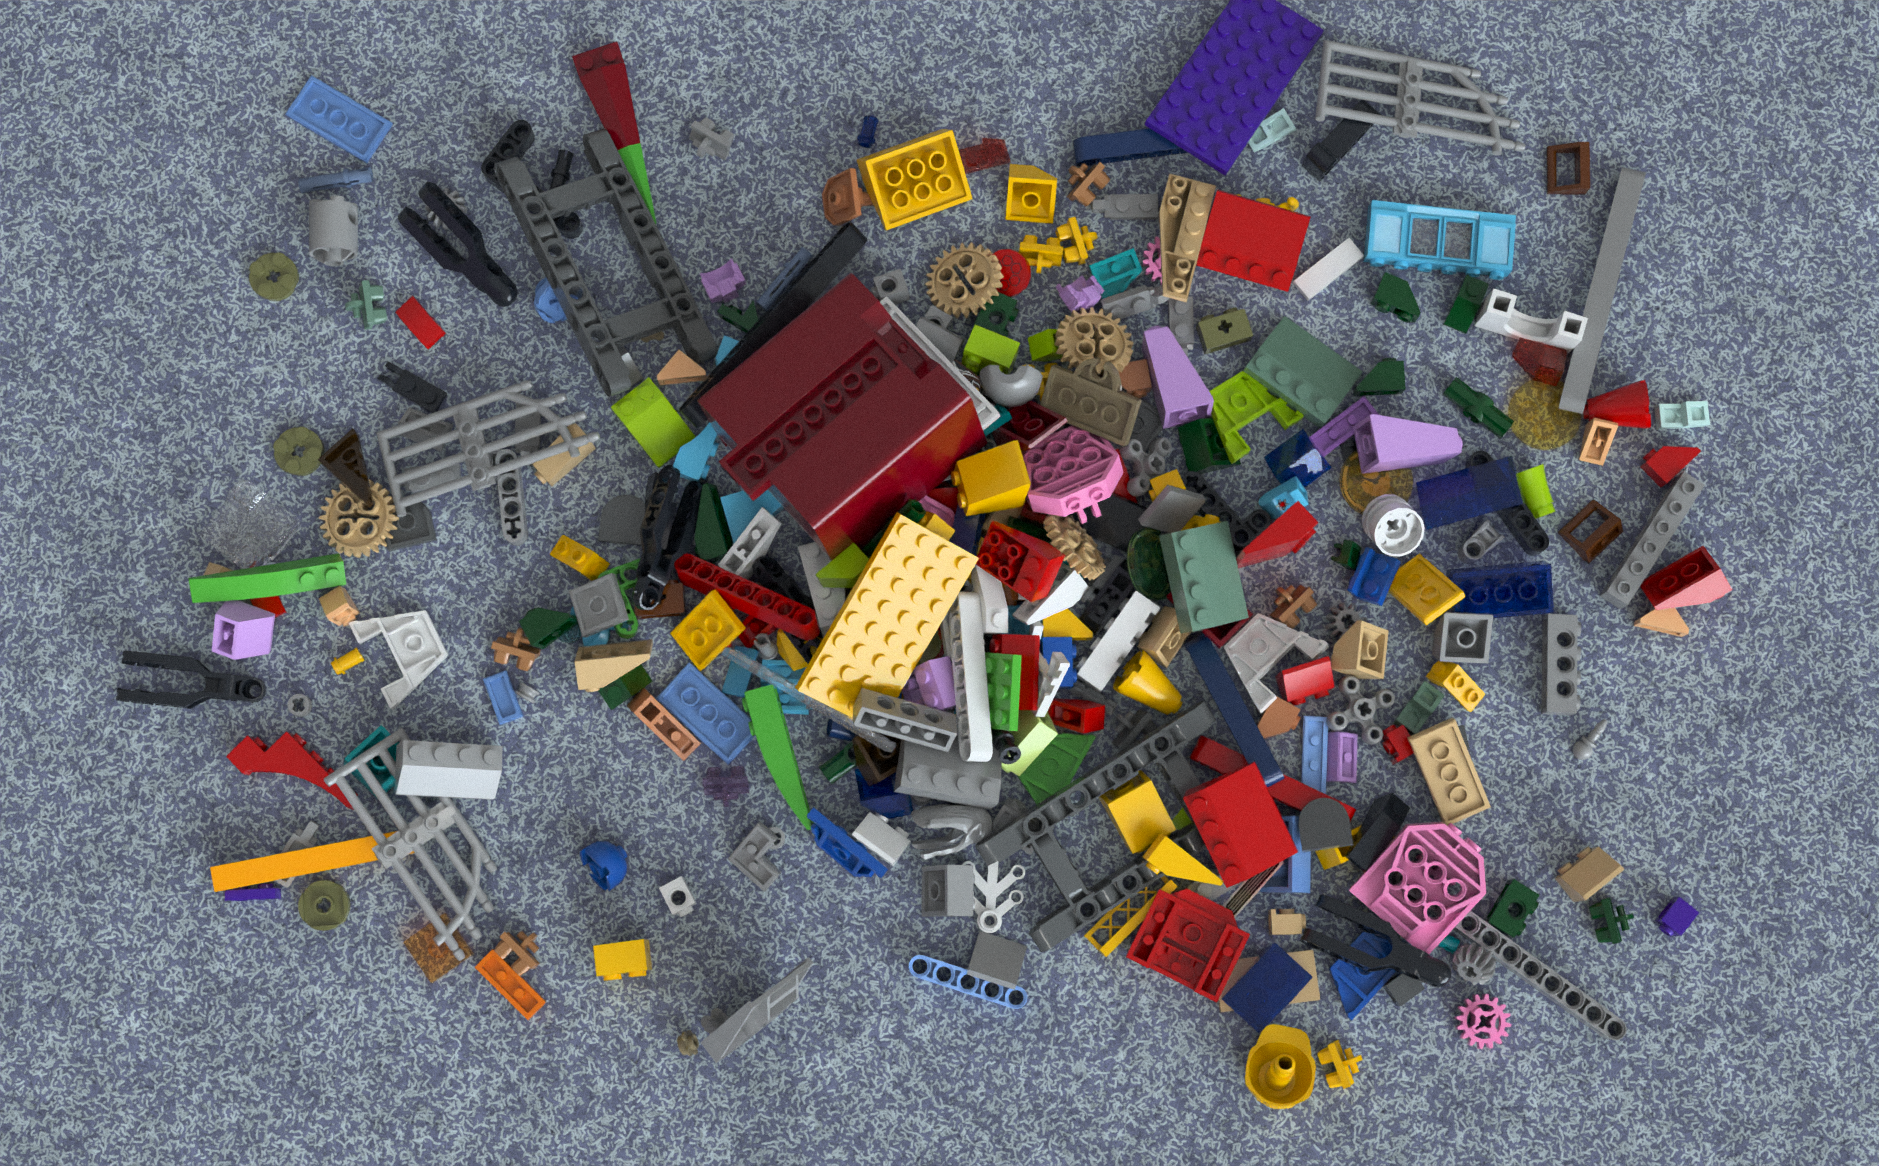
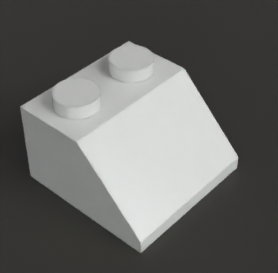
[852,811,911,866]

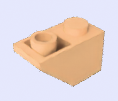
[319,586,360,626]

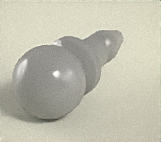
[1573,719,1607,760]

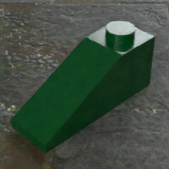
[694,483,733,564]

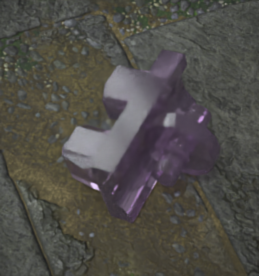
[703,766,749,807]

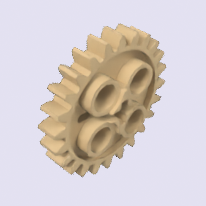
[925,242,1004,318]
[1054,307,1134,377]
[319,479,399,558]
[1043,514,1106,580]

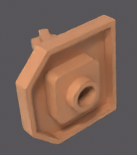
[822,168,874,226]

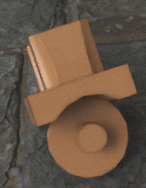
[1067,162,1110,207]
[1270,585,1317,629]
[491,627,541,671]
[494,931,540,976]

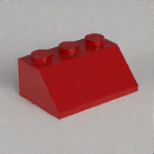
[989,634,1040,710]

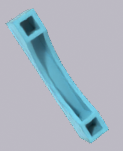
[673,335,739,482]

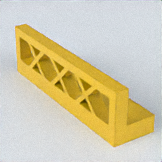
[1084,875,1178,957]

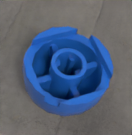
[580,840,627,891]

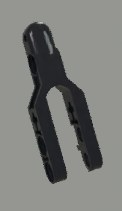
[398,182,518,307]
[632,465,703,610]
[752,556,823,664]
[115,651,267,709]
[1300,894,1452,987]

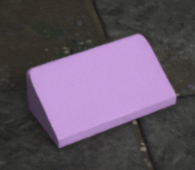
[1326,731,1358,783]

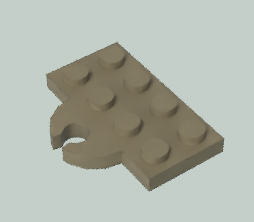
[1040,357,1142,447]

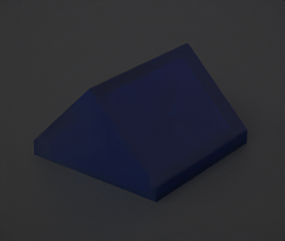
[1264,428,1332,488]

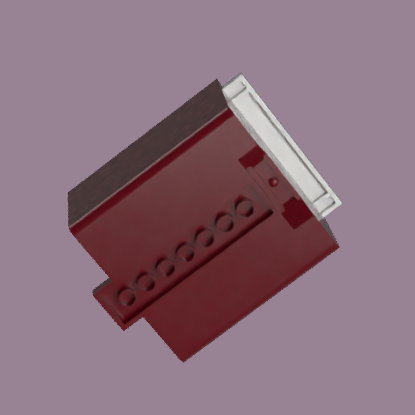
[697,273,1000,561]

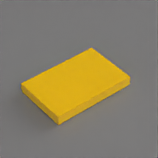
[1388,553,1465,625]
[670,589,746,671]

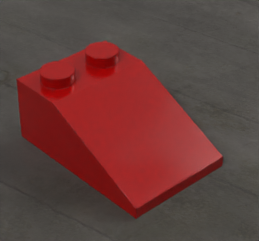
[1640,546,1732,610]

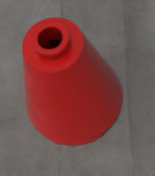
[1583,380,1651,429]

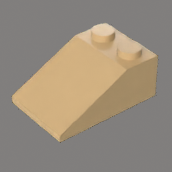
[574,639,653,692]

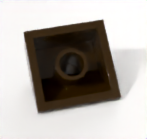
[852,730,901,787]

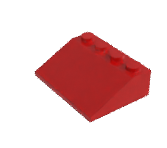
[1196,189,1311,292]
[1236,501,1319,568]
[1183,761,1298,888]

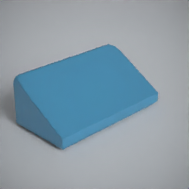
[722,645,759,698]

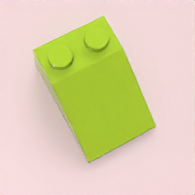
[611,377,696,468]

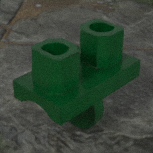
[1589,897,1634,944]

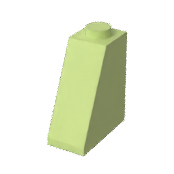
[1001,710,1058,776]

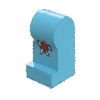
[1258,476,1309,520]

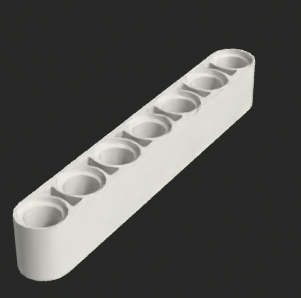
[948,591,993,762]

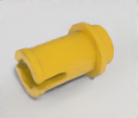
[331,647,364,675]

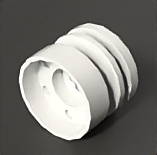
[1362,494,1425,556]

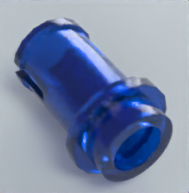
[857,115,879,148]

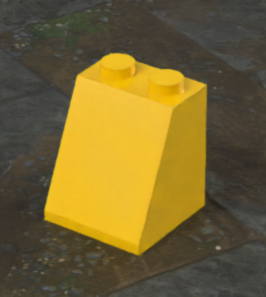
[951,440,1031,516]
[1098,770,1176,854]

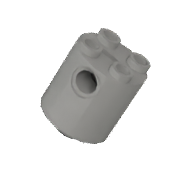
[309,195,358,266]

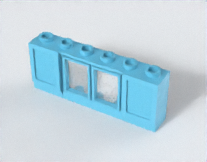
[1363,200,1516,280]

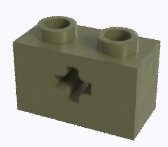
[1196,308,1253,354]

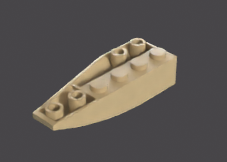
[1159,173,1216,302]

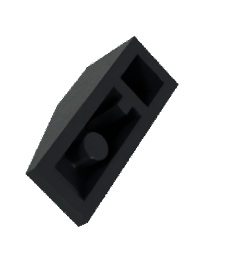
[1079,559,1143,636]
[1345,793,1410,872]

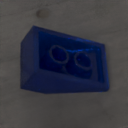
[1221,942,1313,1033]

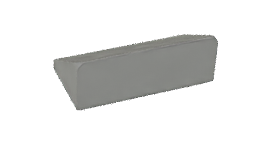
[398,407,453,452]

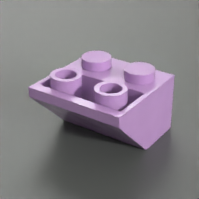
[212,600,275,660]
[902,656,956,712]

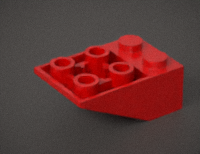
[976,521,1065,602]

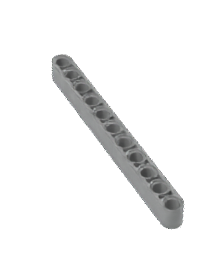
[1558,167,1646,414]
[1392,871,1627,1040]

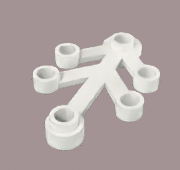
[962,861,1025,933]

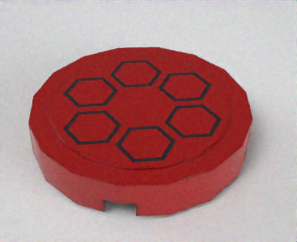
[993,249,1031,297]

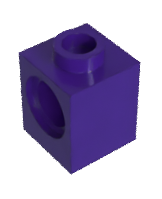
[1655,897,1699,937]

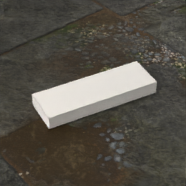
[1293,238,1364,301]

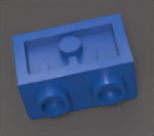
[1347,547,1401,606]

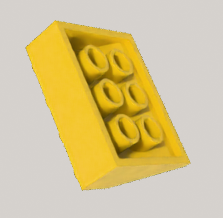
[856,129,973,231]

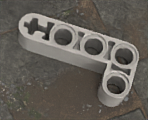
[489,449,528,546]

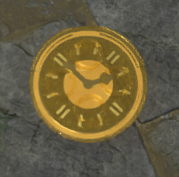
[1508,378,1581,450]
[1339,450,1413,515]

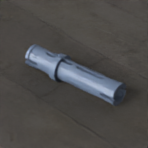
[298,167,374,194]
[756,247,813,311]

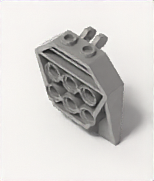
[700,957,813,1063]

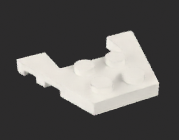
[349,610,449,709]
[1224,613,1329,713]
[1026,621,1070,717]

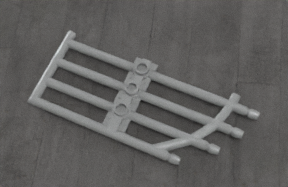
[1315,40,1526,155]
[376,380,600,517]
[324,727,497,961]

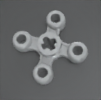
[1119,437,1172,497]
[1326,675,1395,745]

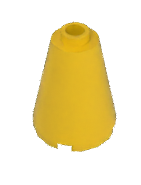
[1113,650,1183,715]

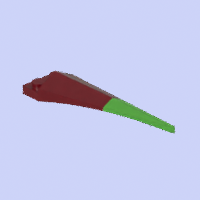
[572,41,656,224]

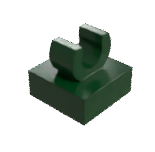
[1331,540,1362,571]

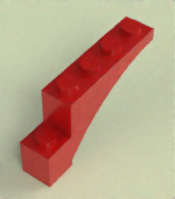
[226,731,358,810]

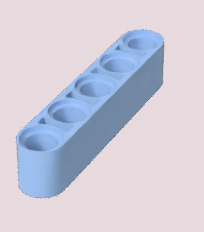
[909,955,1027,1009]

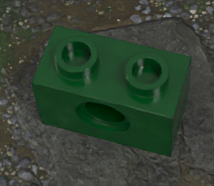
[971,292,1019,337]
[1484,879,1539,938]

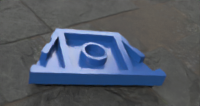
[807,807,888,878]
[1328,931,1396,1020]

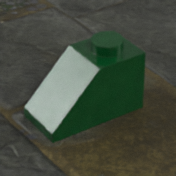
[1443,275,1489,334]
[1353,358,1406,397]
[518,607,578,649]
[598,664,653,710]

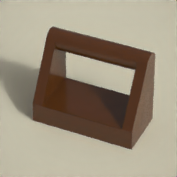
[1547,142,1590,195]
[1558,499,1624,564]

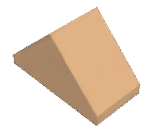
[657,350,707,385]
[1579,418,1618,466]
[1634,608,1689,637]

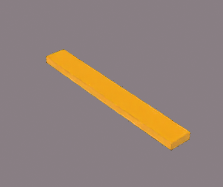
[210,831,414,892]

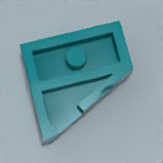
[1088,248,1143,299]

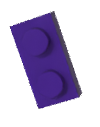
[225,883,281,901]

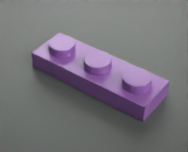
[1306,396,1379,459]

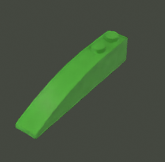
[188,553,347,603]
[742,684,814,830]

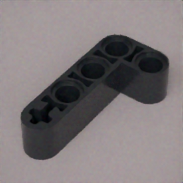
[1302,100,1381,182]
[1181,471,1271,551]

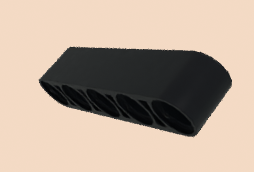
[1465,451,1549,556]

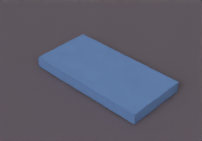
[285,75,393,164]
[655,662,756,765]

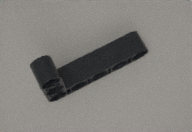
[481,120,583,239]

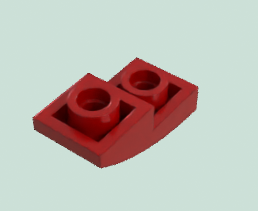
[395,296,446,350]

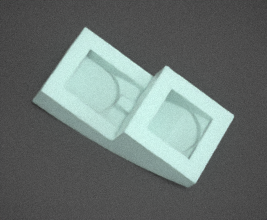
[1248,108,1296,152]
[1654,401,1710,430]

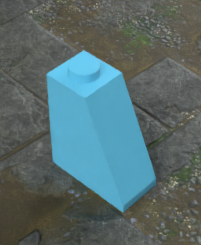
[720,489,784,543]

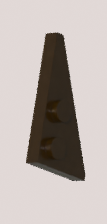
[318,428,374,508]

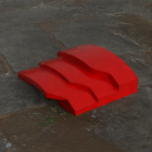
[1126,888,1250,1003]

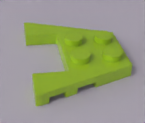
[1209,371,1304,464]

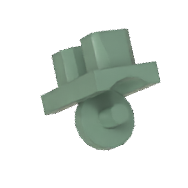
[345,280,387,330]

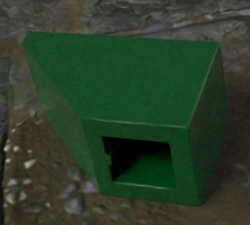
[1370,272,1421,323]

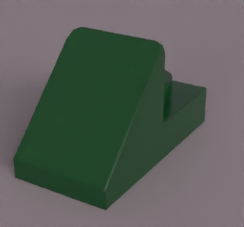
[717,300,758,333]

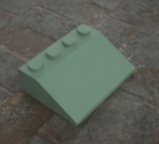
[1244,316,1363,429]
[1159,521,1249,633]

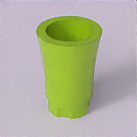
[1511,464,1556,519]

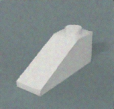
[718,507,781,580]
[1012,563,1089,625]
[972,564,1008,634]

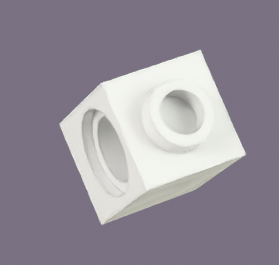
[659,876,697,917]

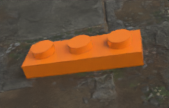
[475,949,547,1020]

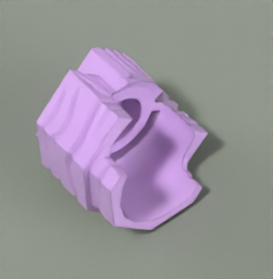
[700,258,746,303]
[1056,275,1104,314]

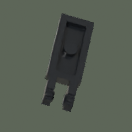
[377,361,447,413]

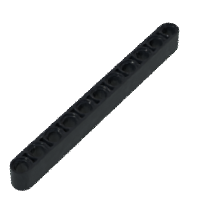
[679,221,867,428]

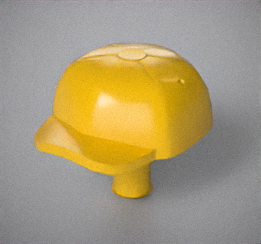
[1245,1024,1316,1109]

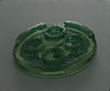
[1127,527,1171,601]

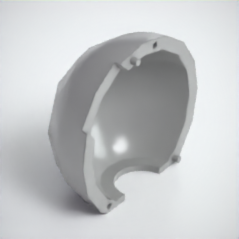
[980,364,1043,407]

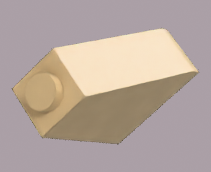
[533,423,596,487]

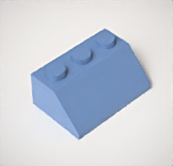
[1259,816,1311,893]

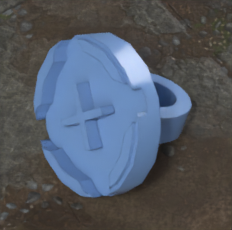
[534,278,578,323]

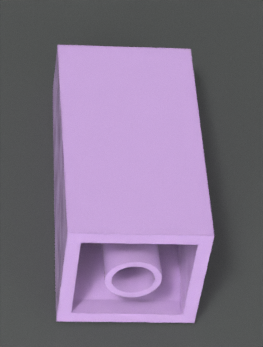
[1142,326,1214,429]
[1353,414,1463,474]

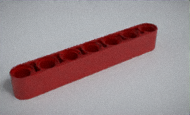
[674,553,820,640]
[1189,735,1356,823]

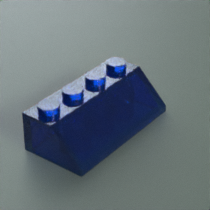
[1416,456,1526,530]
[1446,560,1554,619]

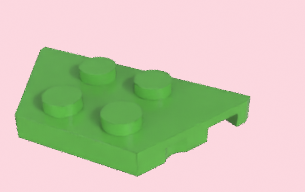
[1017,733,1096,805]

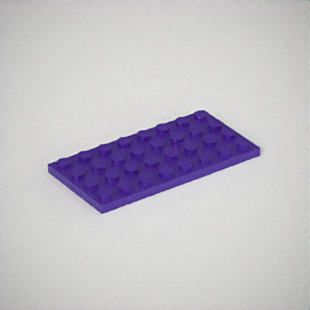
[1144,0,1324,176]

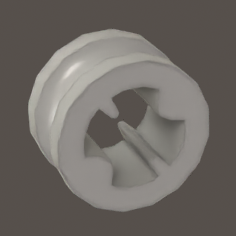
[515,682,540,704]
[287,694,312,717]
[768,827,785,850]

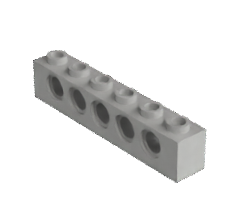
[1600,472,1705,609]

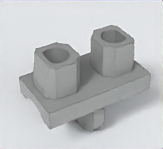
[689,117,734,160]

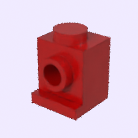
[1382,724,1413,765]

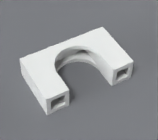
[1474,288,1588,355]

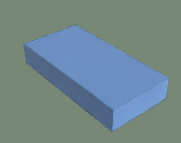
[483,670,524,725]

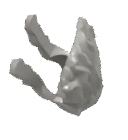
[911,804,992,859]

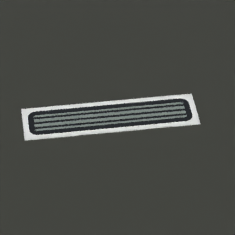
[1223,861,1284,918]

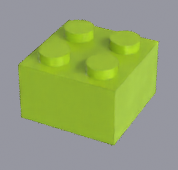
[961,325,1020,375]

